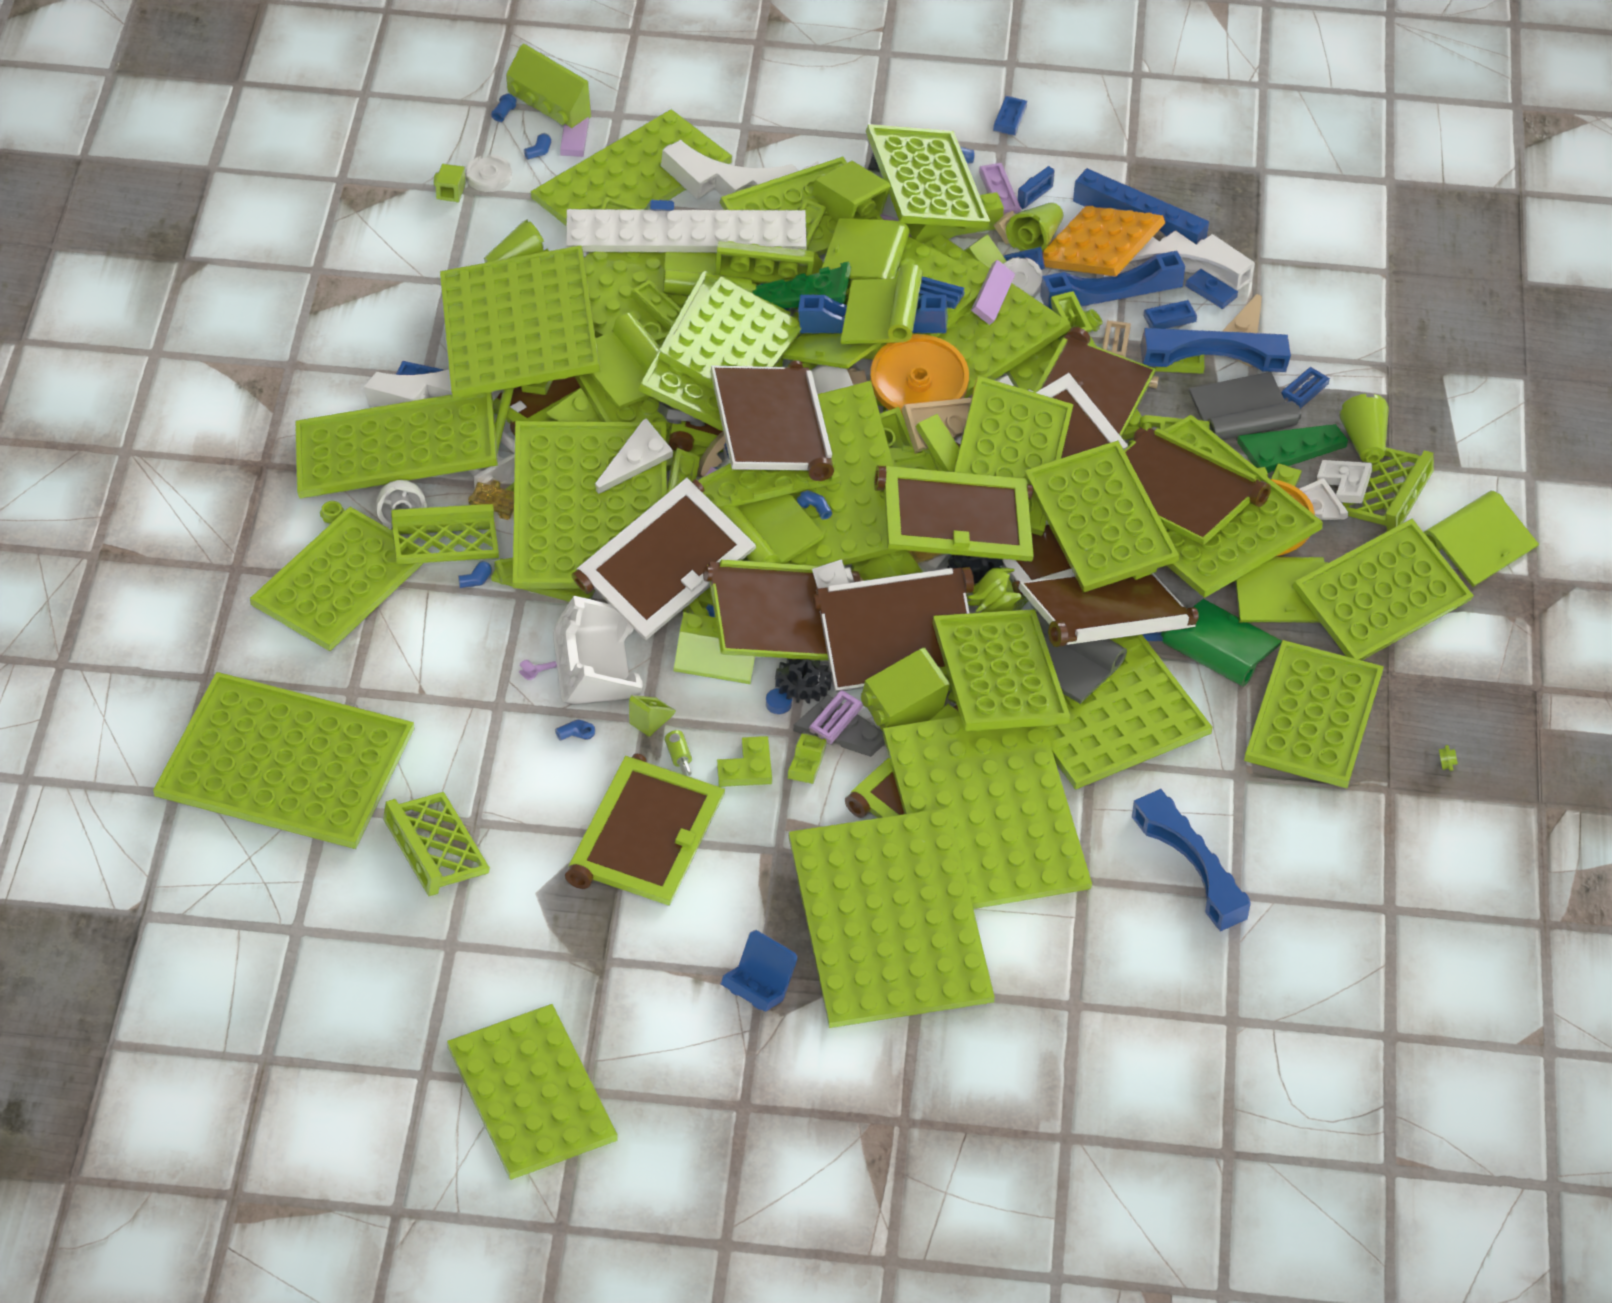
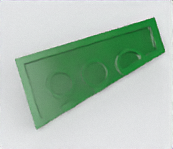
[752,261,851,309]
[1237,424,1348,473]

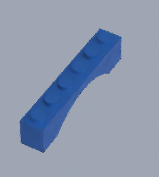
[1073,168,1209,245]
[1040,251,1185,311]
[798,295,948,333]
[1140,328,1291,372]
[1131,789,1251,932]

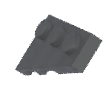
[793,694,885,757]

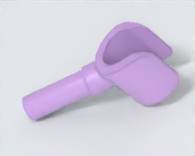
[519,660,557,680]

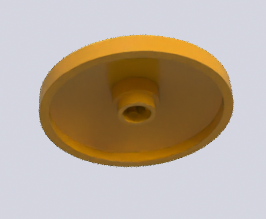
[870,334,969,415]

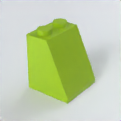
[812,161,891,223]
[861,648,950,731]

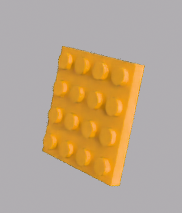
[1043,206,1165,276]

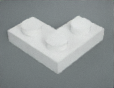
[1317,460,1372,503]

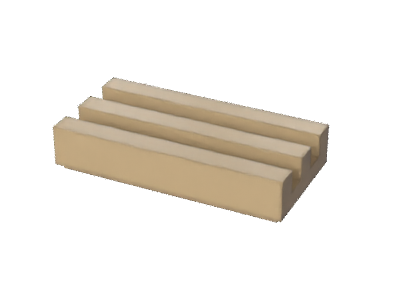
[1102,320,1131,358]

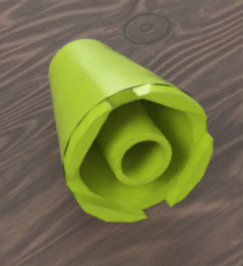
[1006,202,1064,252]
[484,219,549,263]
[1339,394,1389,464]

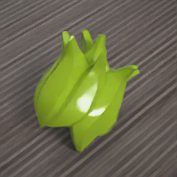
[968,568,1022,613]

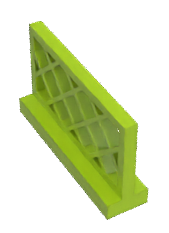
[1343,447,1434,531]
[391,504,499,564]
[383,791,490,897]

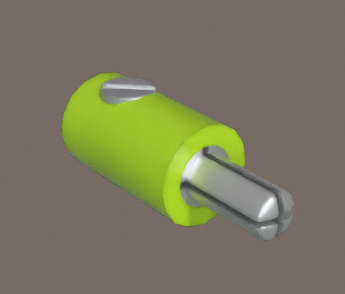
[665,730,692,776]

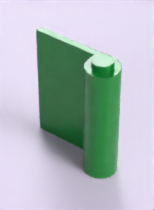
[1161,598,1282,687]

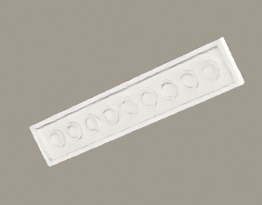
[566,209,806,252]

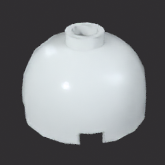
[376,480,427,529]

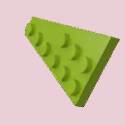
[698,463,841,509]

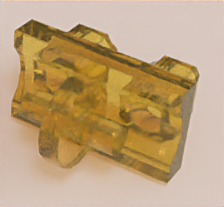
[468,480,514,520]

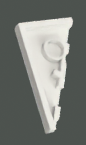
[595,419,673,494]
[1300,478,1348,520]

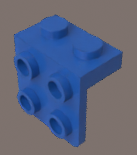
[721,930,798,1012]

